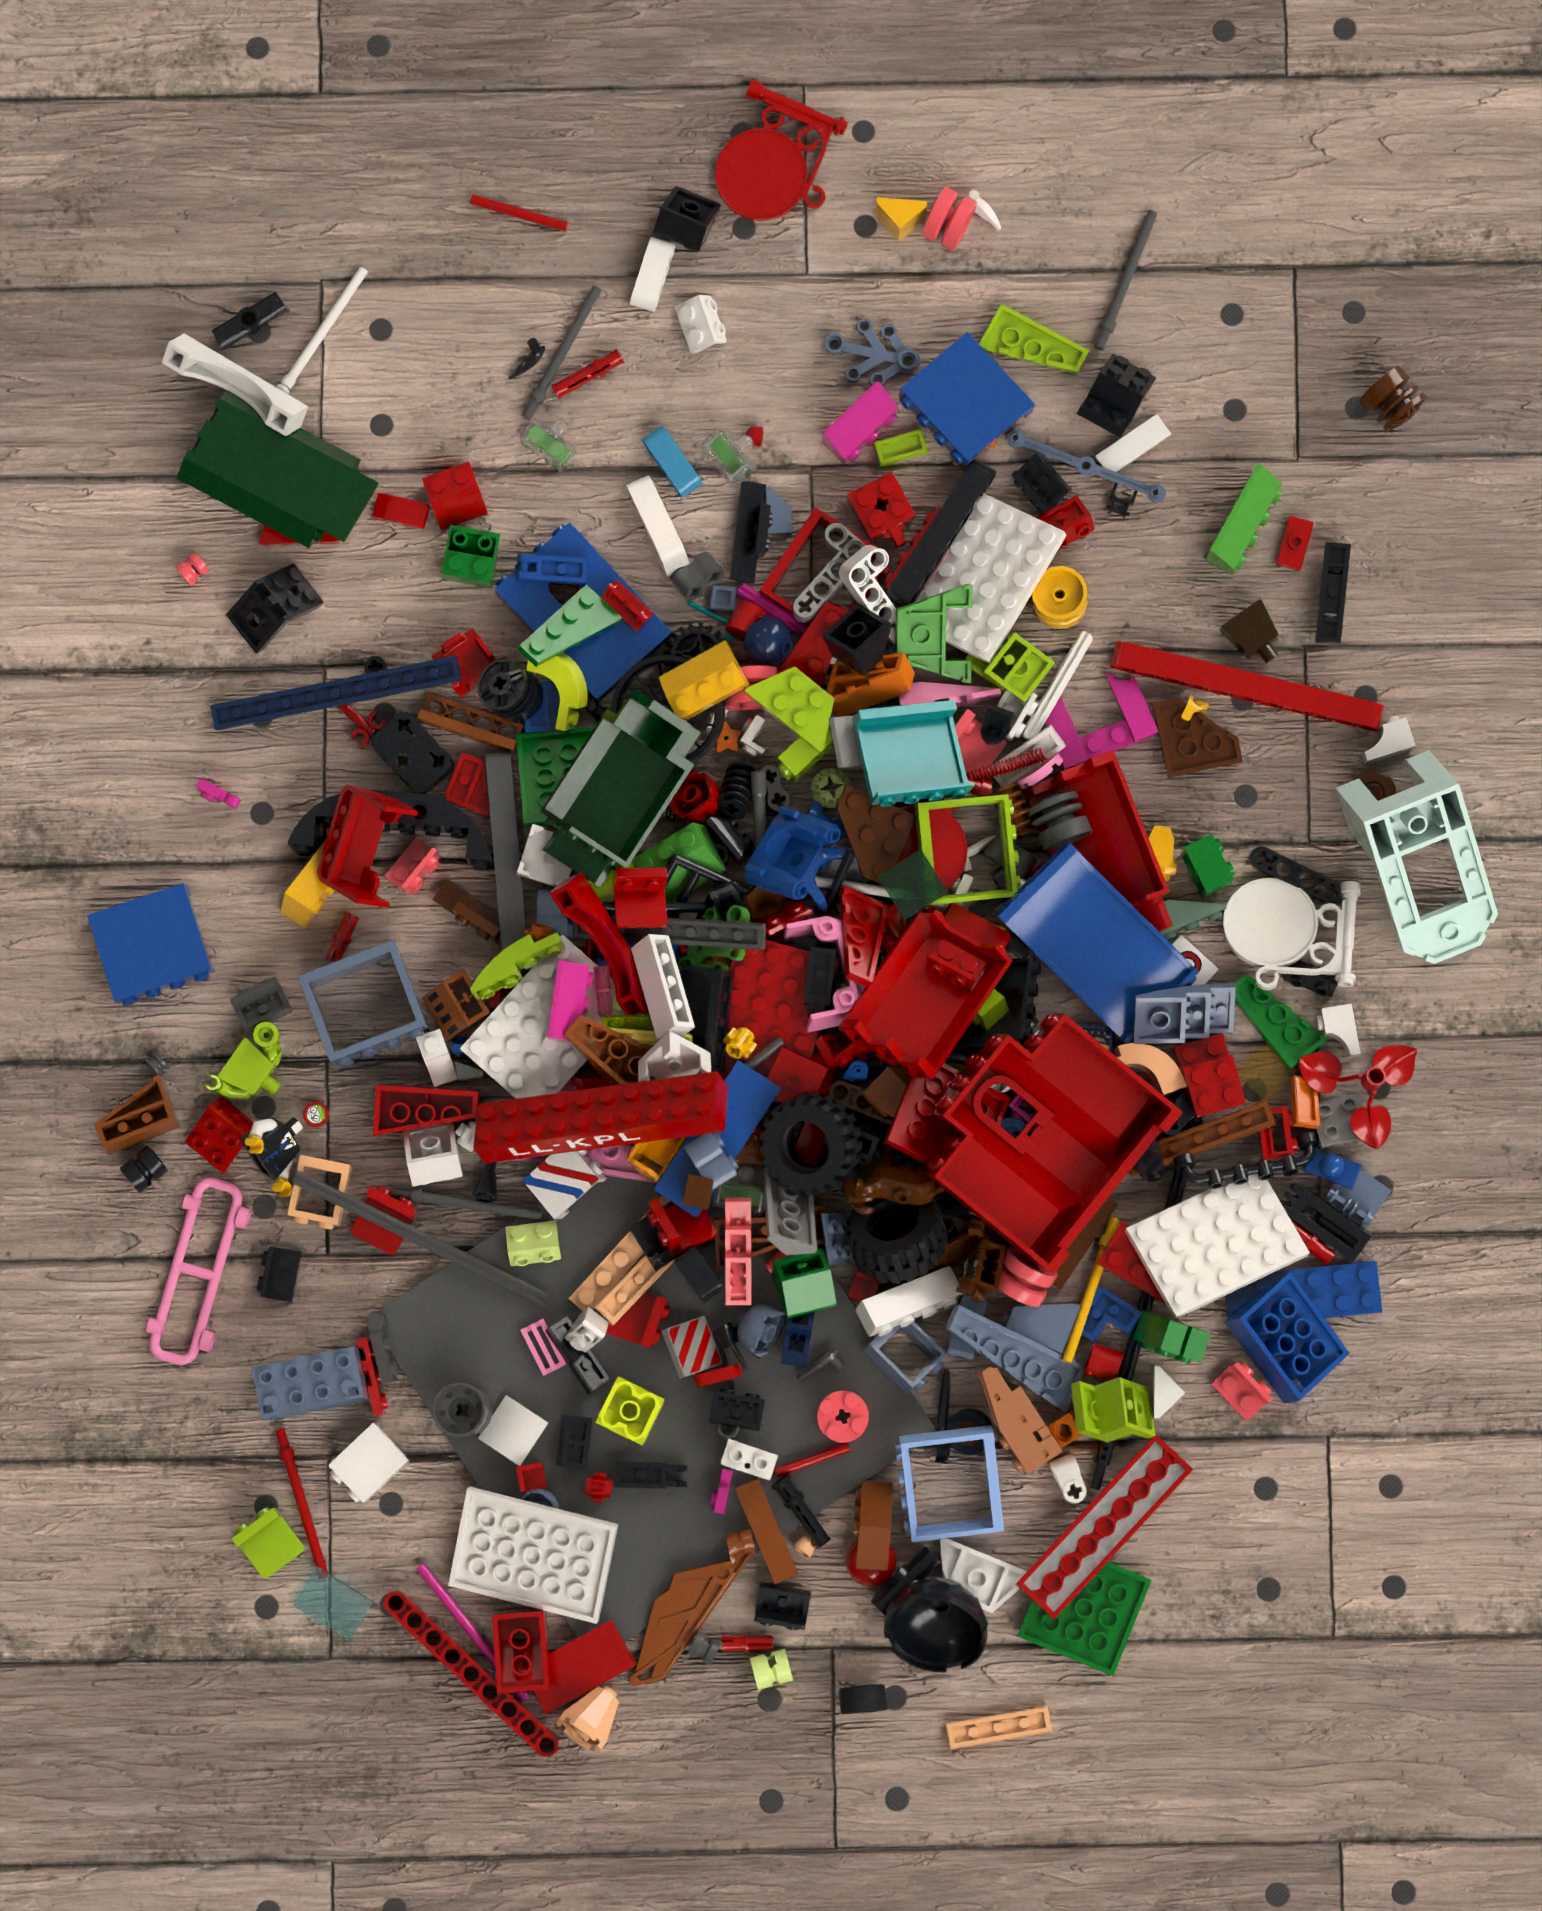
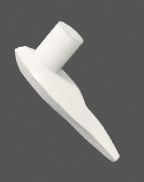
[967,190,1001,231]
[963,836,996,872]

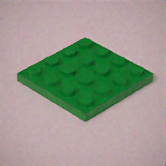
[516,726,596,828]
[1017,1540,1152,1676]

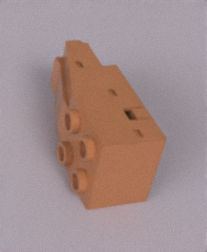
[975,1366,1063,1475]

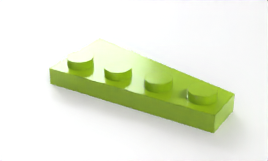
[979,304,1090,374]

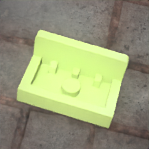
[505,1220,561,1266]

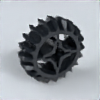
[663,623,727,672]

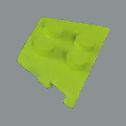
[744,667,835,754]

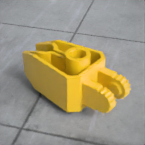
[1149,825,1177,882]

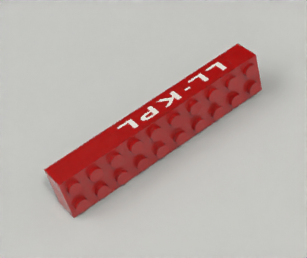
[473,1071,728,1163]

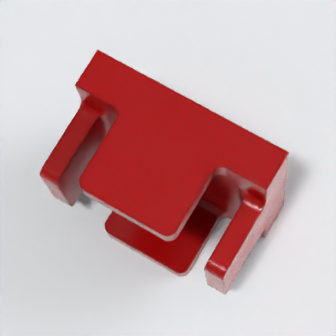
[431,628,496,699]

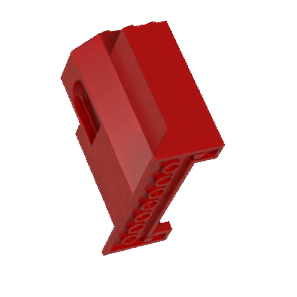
[925,1013,1183,1275]

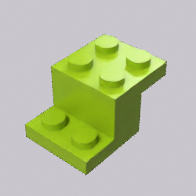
[965,632,1055,704]
[1071,1377,1156,1443]

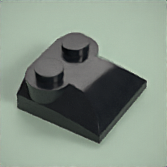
[706,813,754,866]

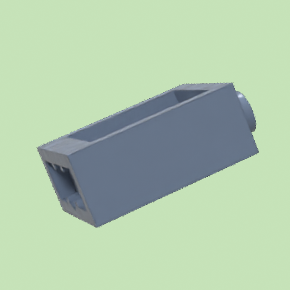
[863,1322,947,1395]

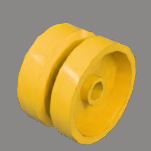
[1032,566,1088,629]

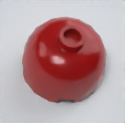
[669,771,720,823]
[845,1539,897,1587]

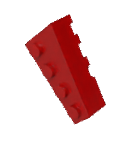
[373,1084,481,1136]

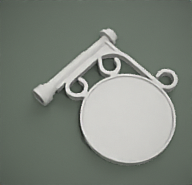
[1223,878,1361,990]

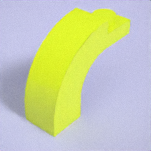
[526,652,588,731]

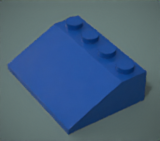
[1225,1272,1350,1404]

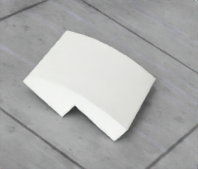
[478,1395,548,1466]

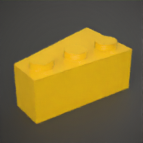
[280,840,335,929]

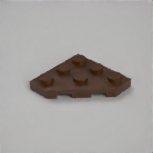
[1152,698,1243,778]
[835,785,916,886]

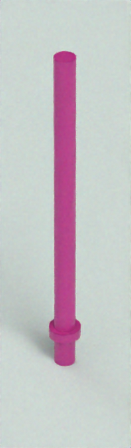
[416,1563,530,1703]

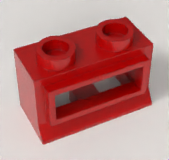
[1258,1106,1298,1161]

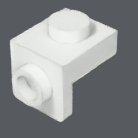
[740,715,765,757]

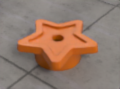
[716,721,742,753]
[524,923,553,939]

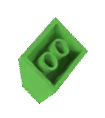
[632,822,726,902]

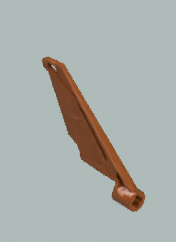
[629,1529,756,1686]

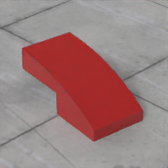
[372,493,430,529]

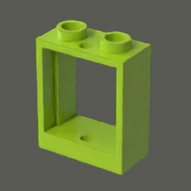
[778,723,834,783]

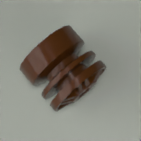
[1359,365,1427,432]

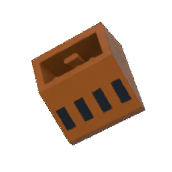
[422,969,490,1041]

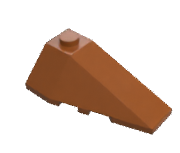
[862,1062,910,1118]

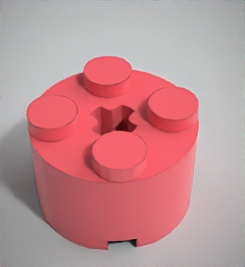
[817,1391,869,1443]

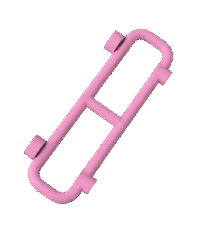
[146,1177,251,1365]

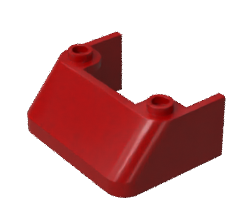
[317,785,418,908]

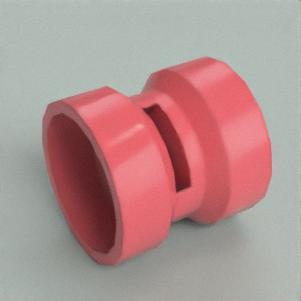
[175,551,210,586]

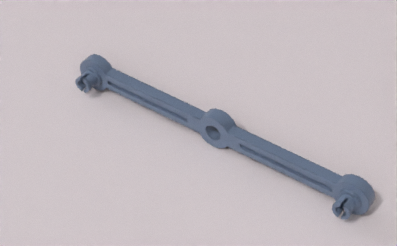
[1007,429,1166,503]

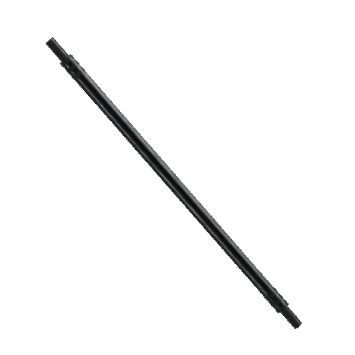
[1090,1116,1204,1491]

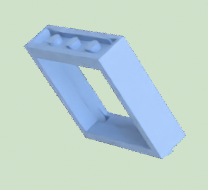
[895,1425,1004,1542]

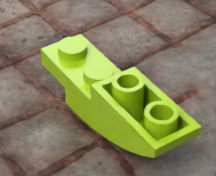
[470,932,566,1000]

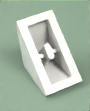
[1152,1366,1185,1419]

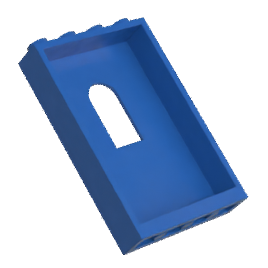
[495,522,672,704]

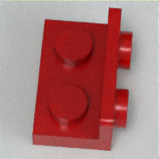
[1036,495,1095,550]
[926,939,986,991]

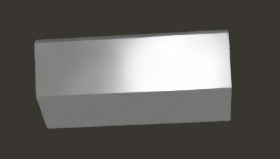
[763,1167,817,1255]

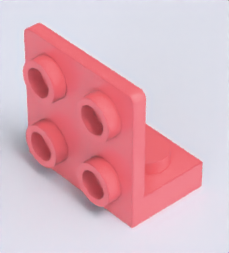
[955,709,1007,780]
[384,837,440,896]
[1211,1362,1273,1422]

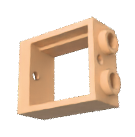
[287,1155,352,1230]

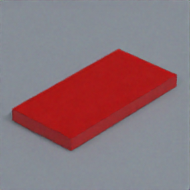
[534,1619,637,1714]

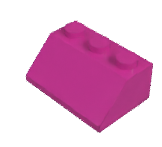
[823,381,898,464]
[547,960,594,1043]

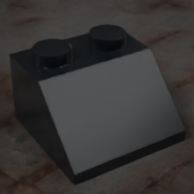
[653,186,721,252]
[822,603,892,676]

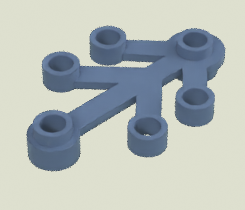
[824,318,920,386]

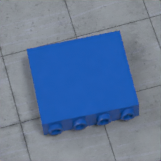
[899,332,1035,468]
[87,883,215,1006]

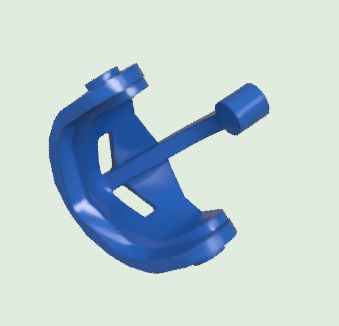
[840,1052,890,1085]

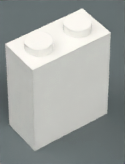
[328,1423,410,1503]

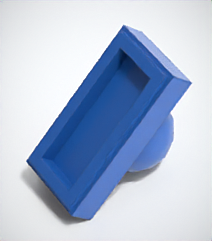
[1304,1147,1362,1190]

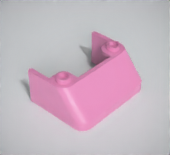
[782,916,865,1033]

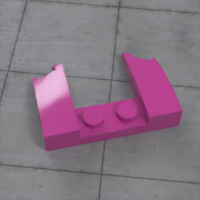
[1044,674,1159,770]

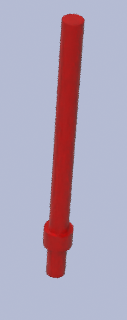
[275,1428,329,1579]

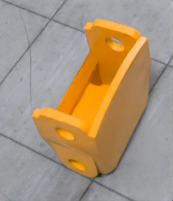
[627,1137,687,1182]

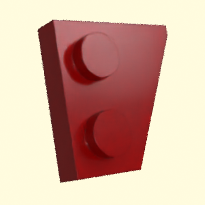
[444,752,490,818]

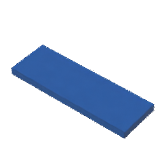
[653,1060,781,1218]

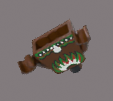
[956,1220,1006,1303]

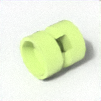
[750,1649,793,1690]

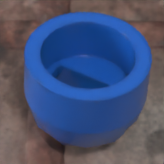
[451,1037,469,1058]

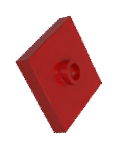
[767,1047,829,1103]

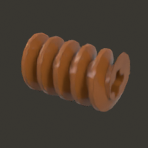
[991,783,1037,839]

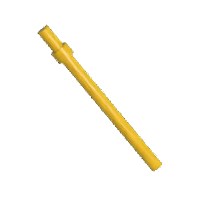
[1062,1217,1120,1364]

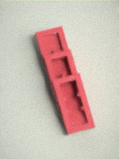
[725,1198,751,1305]

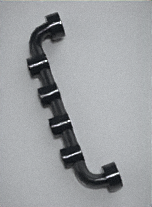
[1173,1132,1319,1189]

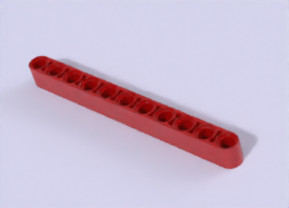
[1110,641,1384,731]

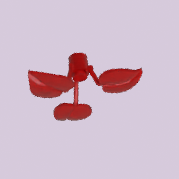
[1299,1045,1417,1149]

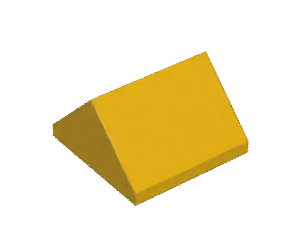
[876,197,927,242]

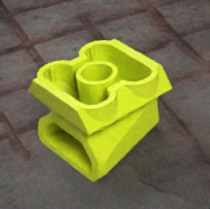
[595,1376,664,1446]

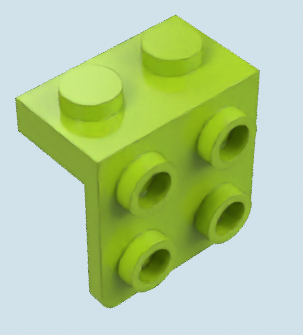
[232,1507,304,1578]

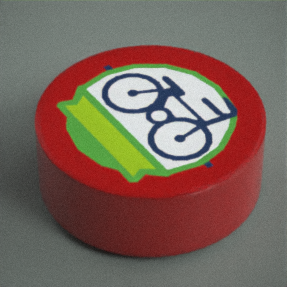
[303,1102,329,1128]

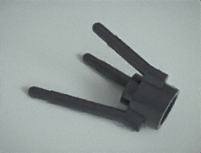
[713,1322,761,1389]

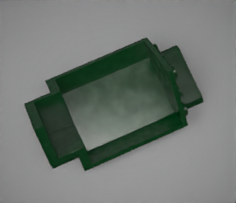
[540,689,701,887]

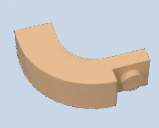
[1113,1043,1186,1096]

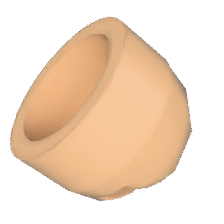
[793,1536,816,1559]

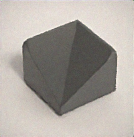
[455,1060,485,1083]

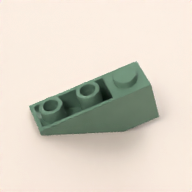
[1160,900,1227,940]

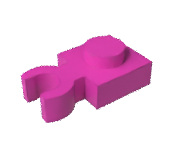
[196,778,241,809]
[710,1469,733,1514]

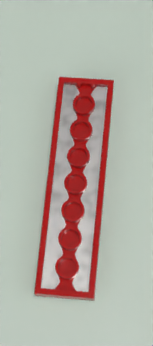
[1015,1434,1193,1620]

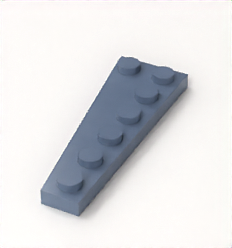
[945,1304,1086,1413]

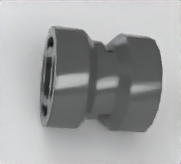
[688,1631,722,1666]

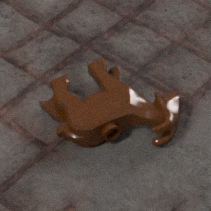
[841,1145,944,1215]

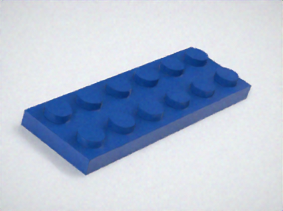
[1225,1261,1382,1319]

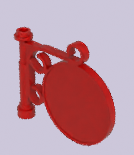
[715,79,849,221]
[888,778,992,898]

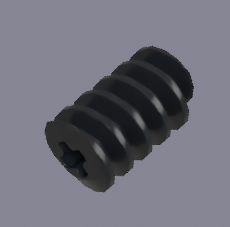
[717,762,756,819]

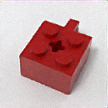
[847,471,916,549]

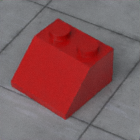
[422,461,488,531]

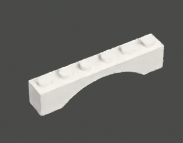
[162,334,308,436]

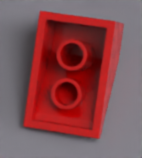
[492,1611,549,1693]

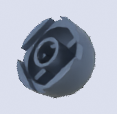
[737,1304,785,1357]

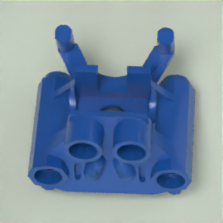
[744,806,854,911]

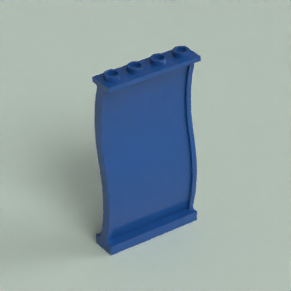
[995,841,1199,1044]

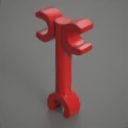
[337,704,387,749]

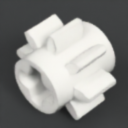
[455,1120,476,1152]

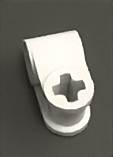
[1049,1453,1086,1505]

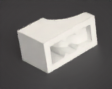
[1362,716,1416,765]
[1316,1004,1361,1058]
[416,1029,458,1088]

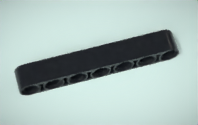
[886,459,997,607]

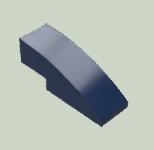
[780,1312,815,1368]

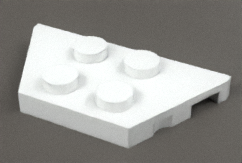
[940,1538,1027,1613]

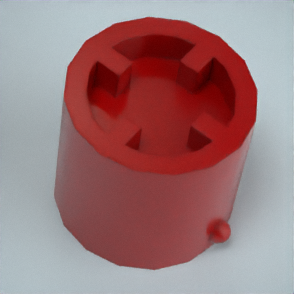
[725,600,767,642]
[1084,1343,1124,1382]

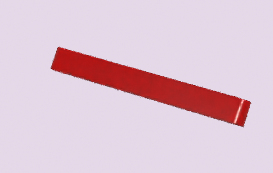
[384,1591,559,1757]

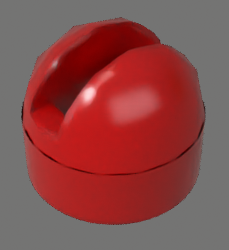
[745,426,764,447]

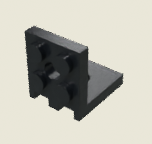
[226,563,324,654]

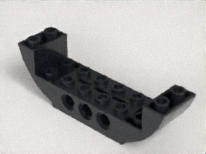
[288,789,494,871]

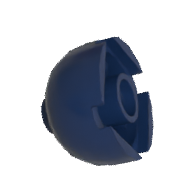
[744,615,793,666]

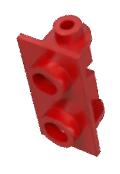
[601,580,654,632]

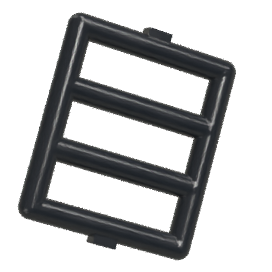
[664,854,750,920]

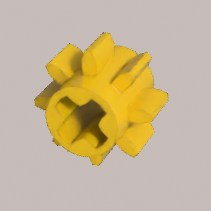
[723,1027,757,1059]

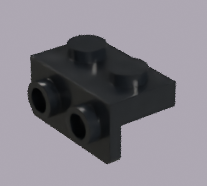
[1011,452,1072,512]
[754,1582,812,1631]

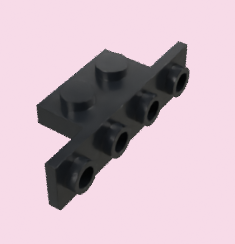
[729,481,773,584]

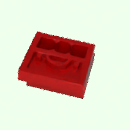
[1173,1033,1246,1118]

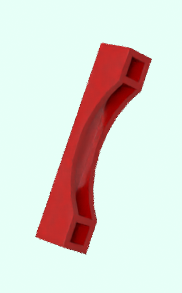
[549,872,649,1022]

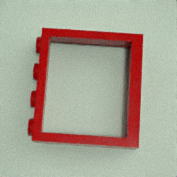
[760,507,892,626]

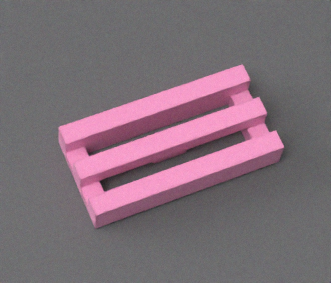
[520,1319,567,1376]

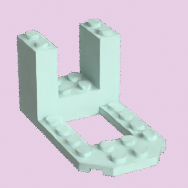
[1336,750,1498,964]

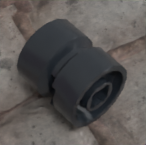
[120,1145,168,1193]

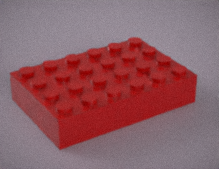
[700,939,839,1104]

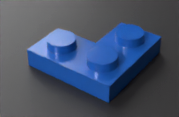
[1072,1285,1142,1343]

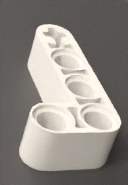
[626,475,689,577]
[839,545,896,644]

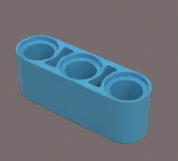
[641,425,702,498]

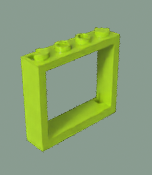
[914,794,1021,905]

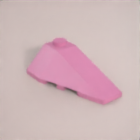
[896,680,1001,708]

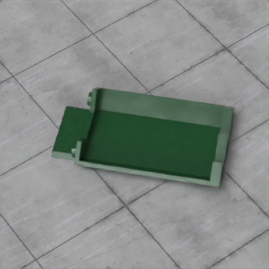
[176,391,379,548]

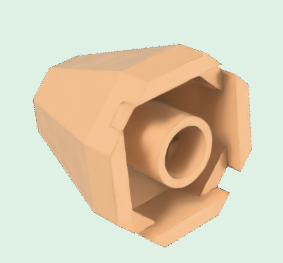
[556,1686,619,1754]

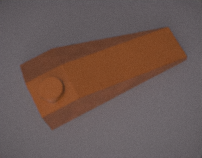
[563,1015,657,1086]

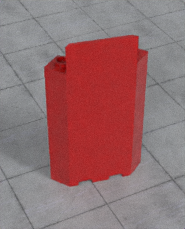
[1024,750,1173,932]
[838,903,1012,1080]

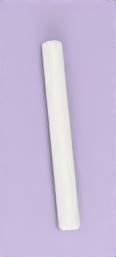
[1022,631,1093,740]

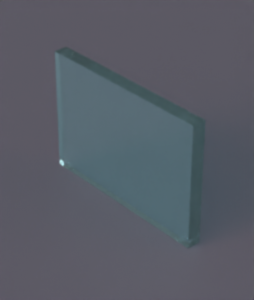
[294,1567,374,1640]

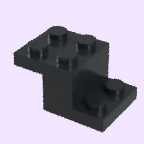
[1077,354,1157,438]

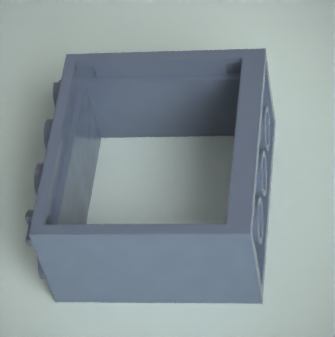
[298,939,430,1068]
[251,1346,370,1421]

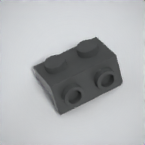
[230,977,293,1034]

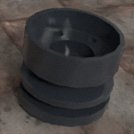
[477,659,543,723]

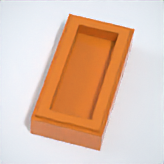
[1290,1075,1320,1129]

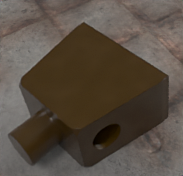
[1219,599,1279,664]

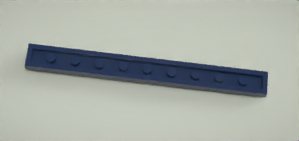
[210,656,462,731]

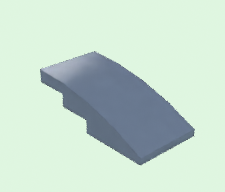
[1133,983,1236,1044]

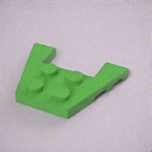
[895,584,973,683]

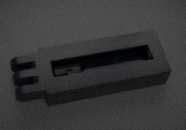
[1280,1183,1372,1262]

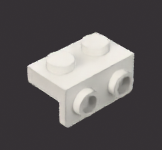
[675,295,727,354]
[997,691,1039,742]

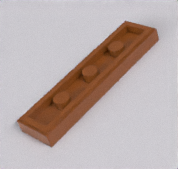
[735,1479,798,1584]

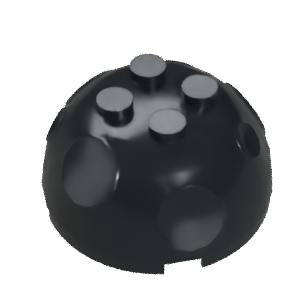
[884,1577,989,1673]

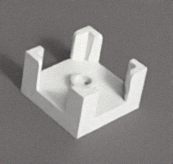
[516,824,572,887]
[638,1030,711,1082]

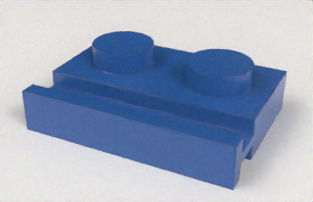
[525,681,560,733]

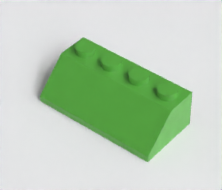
[1206,463,1283,574]

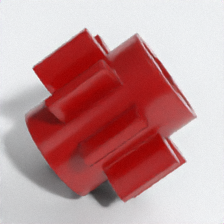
[585,1471,613,1503]

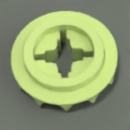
[811,768,851,808]

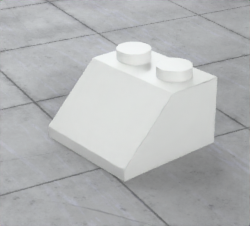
[403,1122,463,1186]

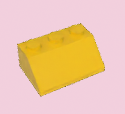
[659,640,750,721]

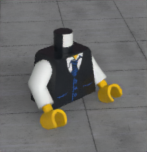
[239,1117,303,1198]

